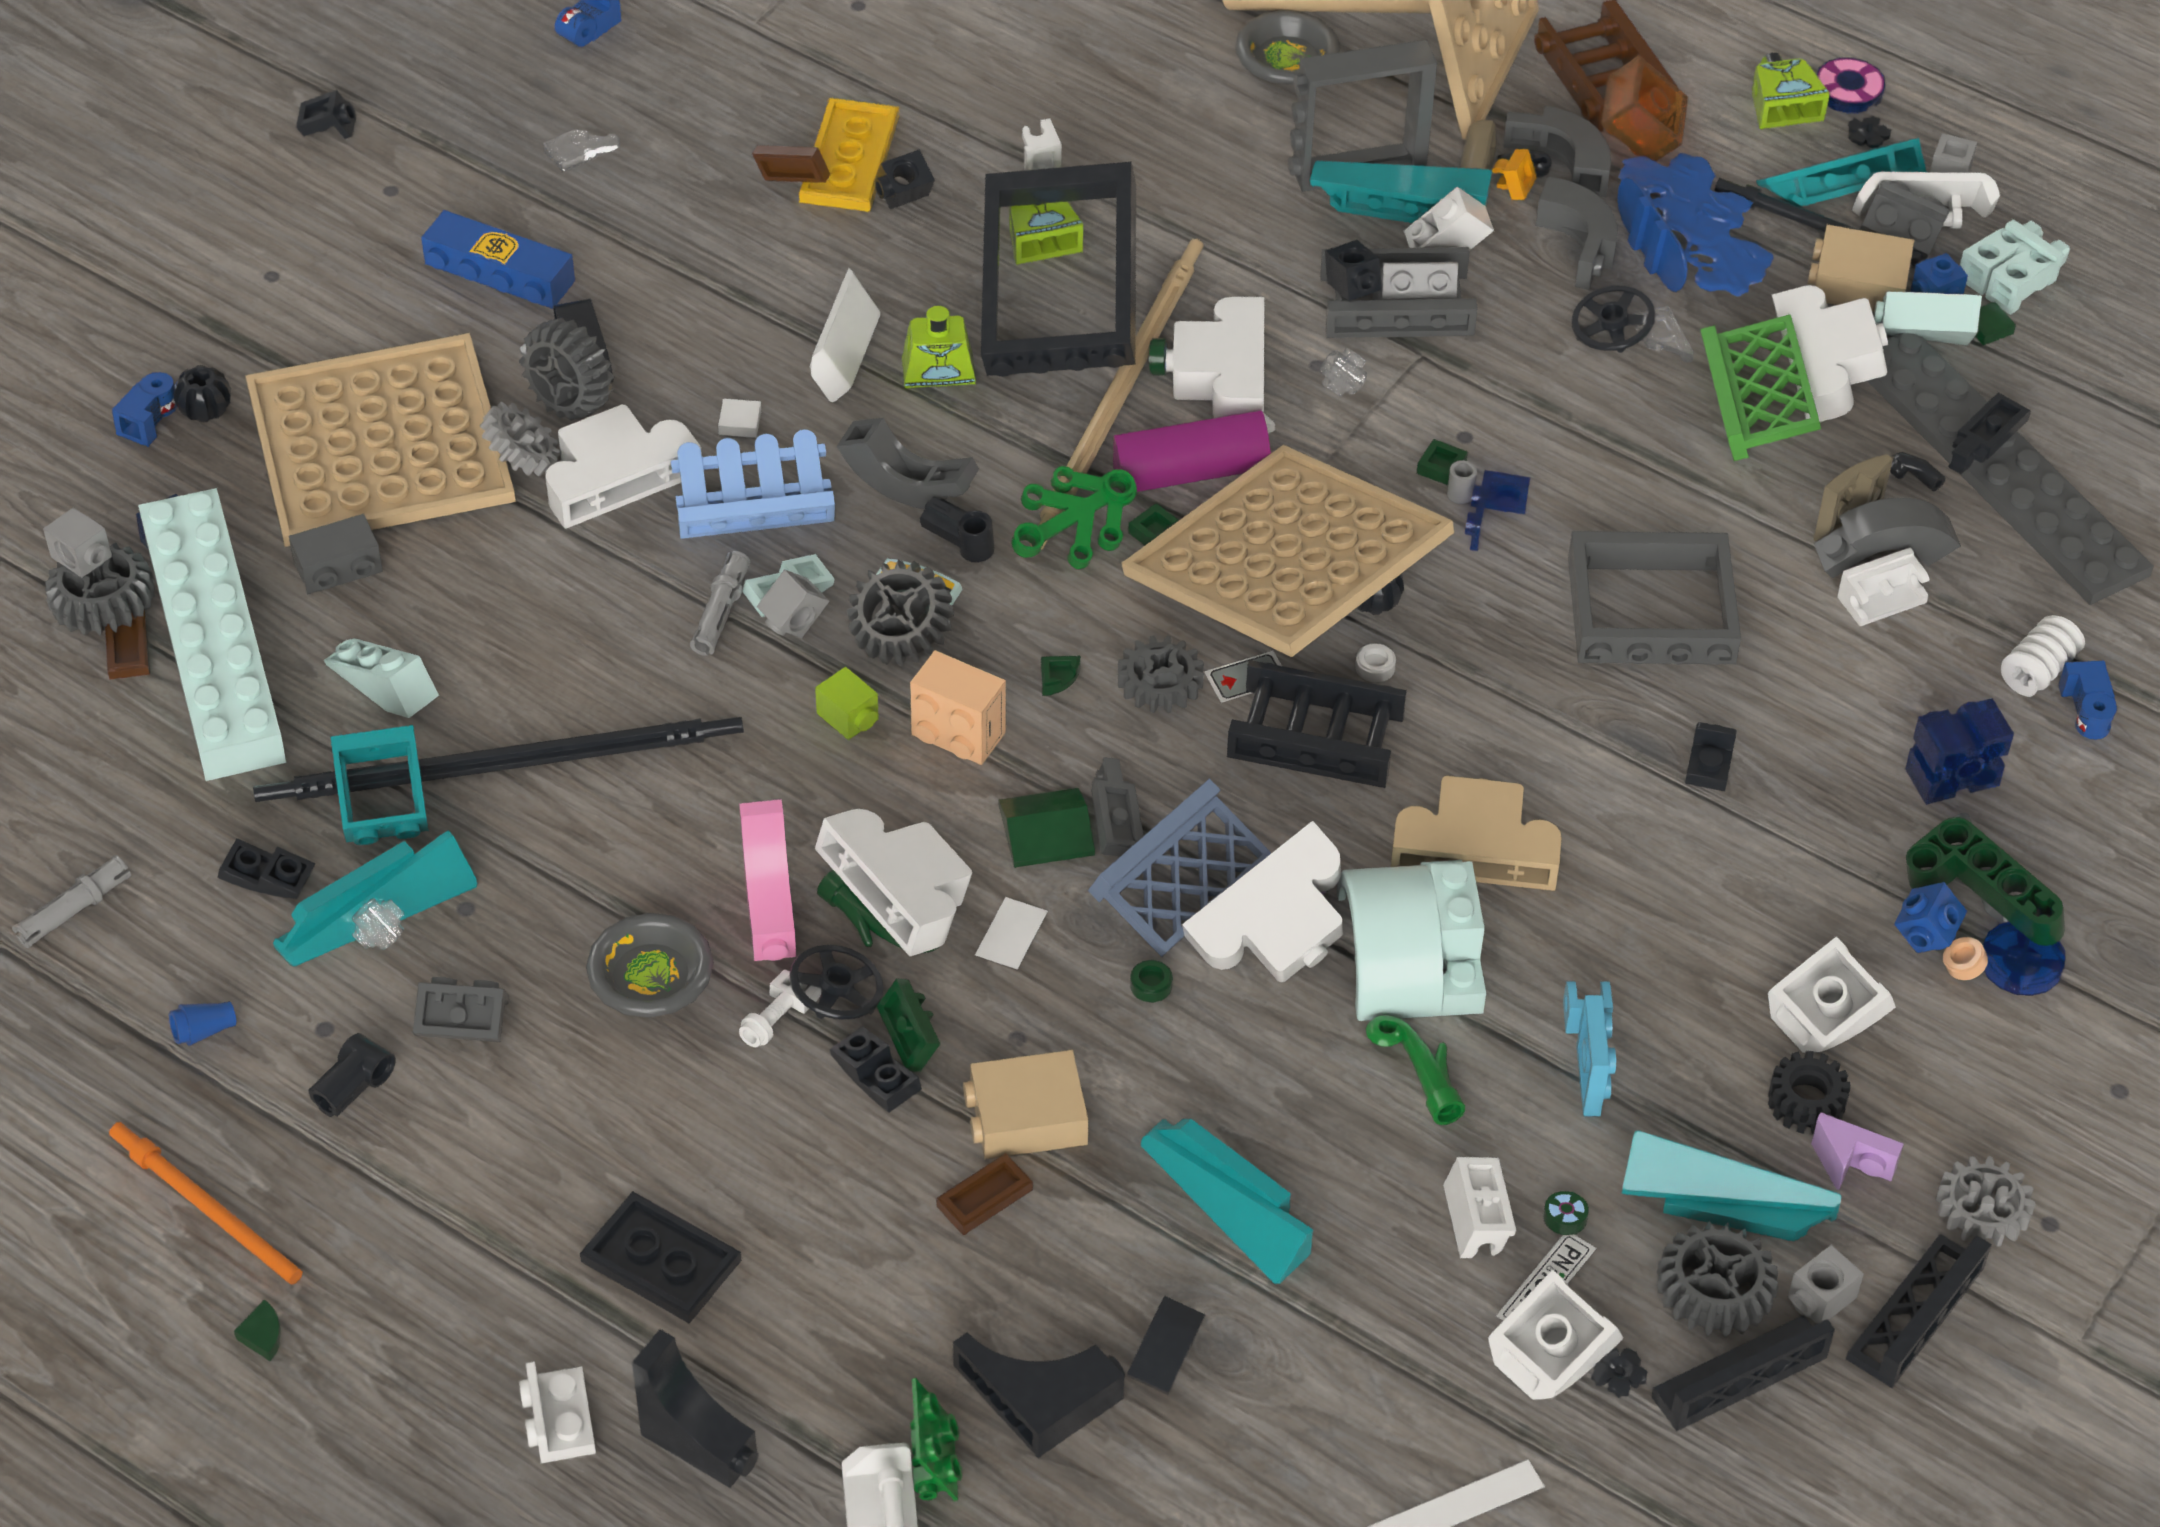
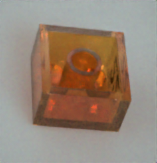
[1601,55,1688,162]

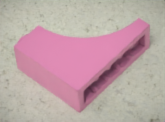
[739,799,796,961]

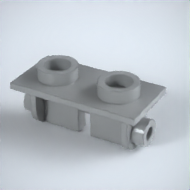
[1381,262,1458,299]

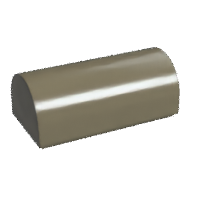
[1459,120,1497,170]

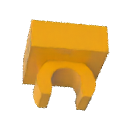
[1492,149,1537,200]

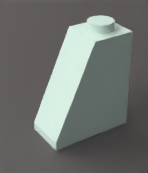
[1874,291,1982,345]

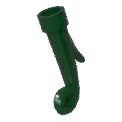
[817,870,939,954]

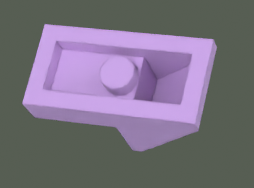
[1811,1112,1904,1190]

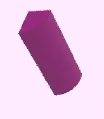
[1113,410,1271,492]

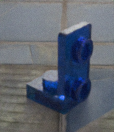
[1465,470,1531,551]

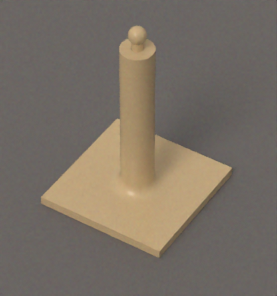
[1222,0,1539,139]

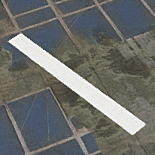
[1368,1460,1545,1527]

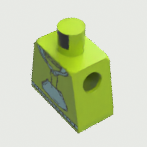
[1752,53,1830,129]
[1009,202,1083,265]
[902,306,976,388]

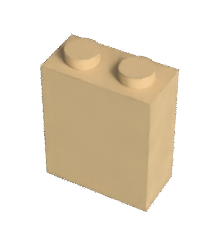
[1807,225,1914,312]
[963,1050,1088,1159]

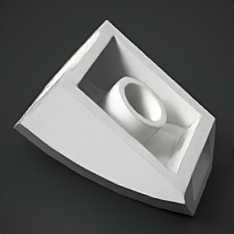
[1768,936,1896,1053]
[1488,1270,1623,1400]

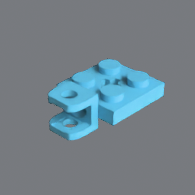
[1563,981,1616,1116]

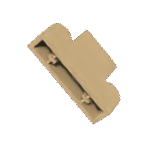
[1391,776,1561,891]

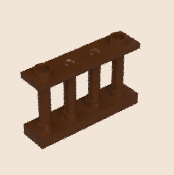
[1534,0,1678,132]

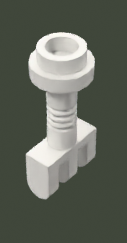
[739,969,822,1047]

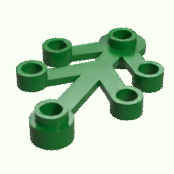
[1011,466,1137,569]

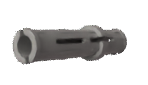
[690,551,751,656]
[12,855,131,949]

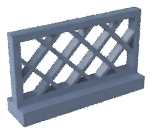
[1088,778,1271,957]

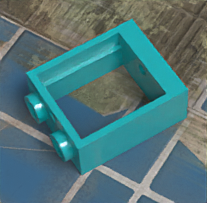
[331,725,429,845]

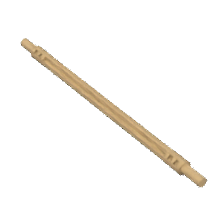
[1029,239,1203,550]

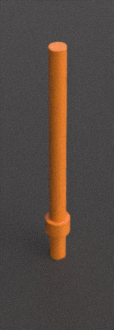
[109,1122,303,1285]

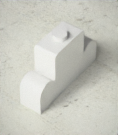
[1772,285,1888,422]
[1166,297,1264,418]
[545,405,702,529]
[815,809,972,956]
[1182,821,1343,982]

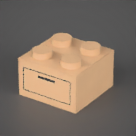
[910,650,1006,765]

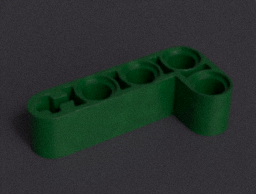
[1906,817,2065,946]

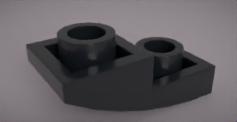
[217,838,315,899]
[830,1026,922,1113]
[1127,1296,1205,1395]

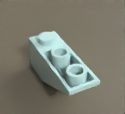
[324,638,439,718]

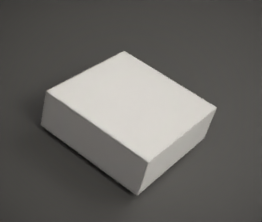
[718,399,761,438]

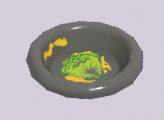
[1235,10,1340,85]
[586,913,714,1018]

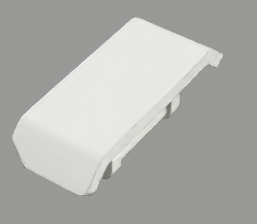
[1852,172,2000,229]
[810,268,881,402]
[842,1443,918,1527]

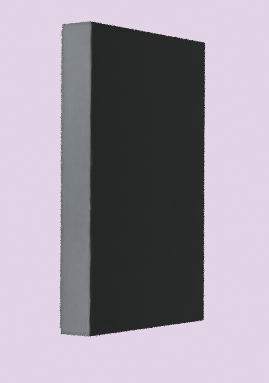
[580,1191,742,1324]

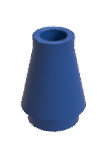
[169,1001,236,1046]

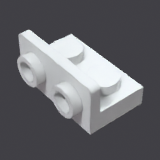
[519,1362,596,1463]

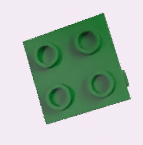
[910,1378,962,1501]

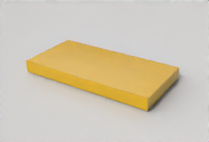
[799,98,899,212]

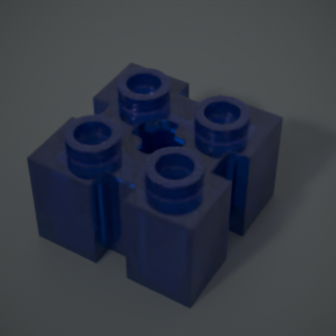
[1905,698,2014,805]

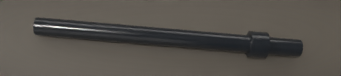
[1714,178,1923,266]

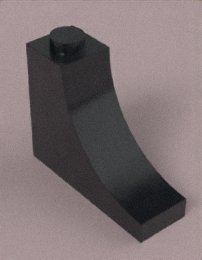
[632,1329,758,1488]
[953,1332,1125,1458]

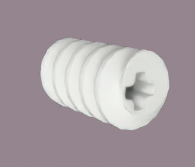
[2001,615,2085,697]

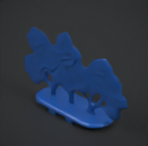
[1617,153,1774,297]

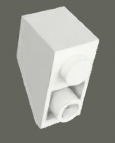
[1404,187,1494,250]

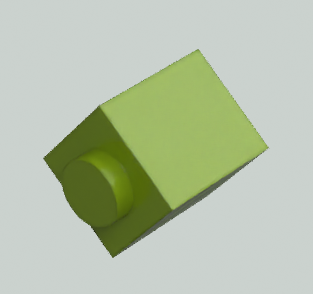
[815,666,879,740]

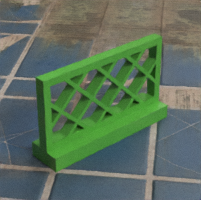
[1700,314,1821,461]

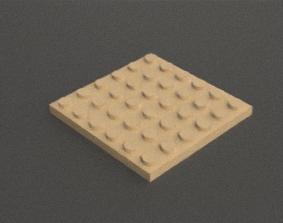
[245,333,516,547]
[1122,445,1454,657]

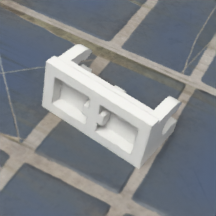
[1022,118,1062,171]
[1837,548,1929,626]
[1443,1157,1516,1258]

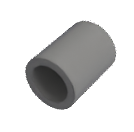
[1447,461,1477,504]

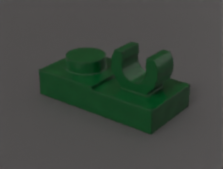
[877,978,941,1072]

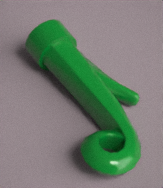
[1366,1015,1466,1125]

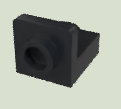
[296,90,356,139]
[1685,722,1737,791]

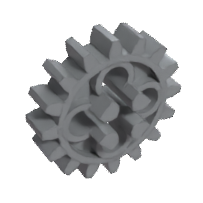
[480,402,561,476]
[1936,1156,2035,1247]

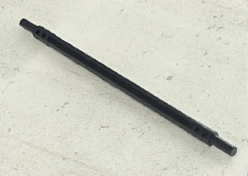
[253,717,744,802]

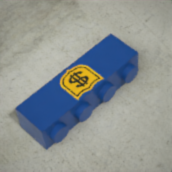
[421,210,575,309]

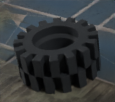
[1768,1051,1851,1134]

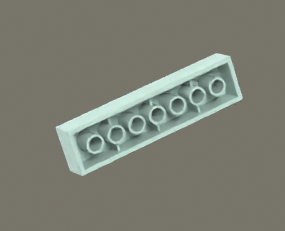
[138,488,286,781]

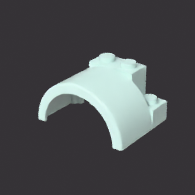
[1337,860,1486,1021]

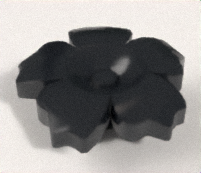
[1848,115,1891,148]
[1591,1348,1648,1398]

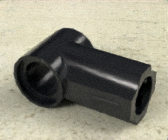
[920,497,995,562]
[308,1033,396,1117]

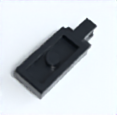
[1948,392,2031,474]

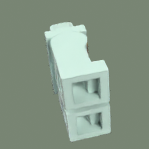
[1960,219,2070,315]

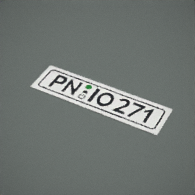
[1496,1235,1597,1321]

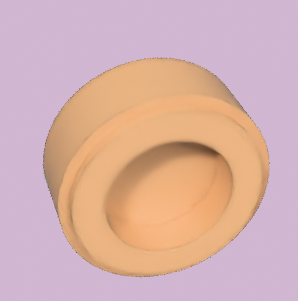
[1943,937,1988,980]

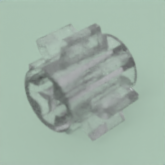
[1320,348,1367,397]
[352,898,404,950]

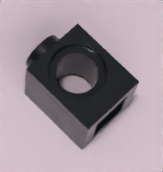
[874,149,935,209]
[1325,240,1381,301]

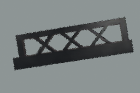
[1846,1234,1992,1388]
[1651,1315,1835,1432]

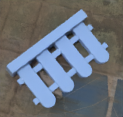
[671,430,835,539]

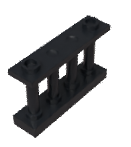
[1227,660,1407,788]

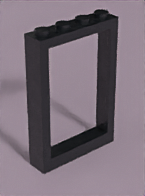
[981,162,1136,377]

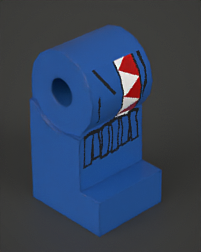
[555,0,622,47]
[112,372,177,447]
[2058,661,2117,740]

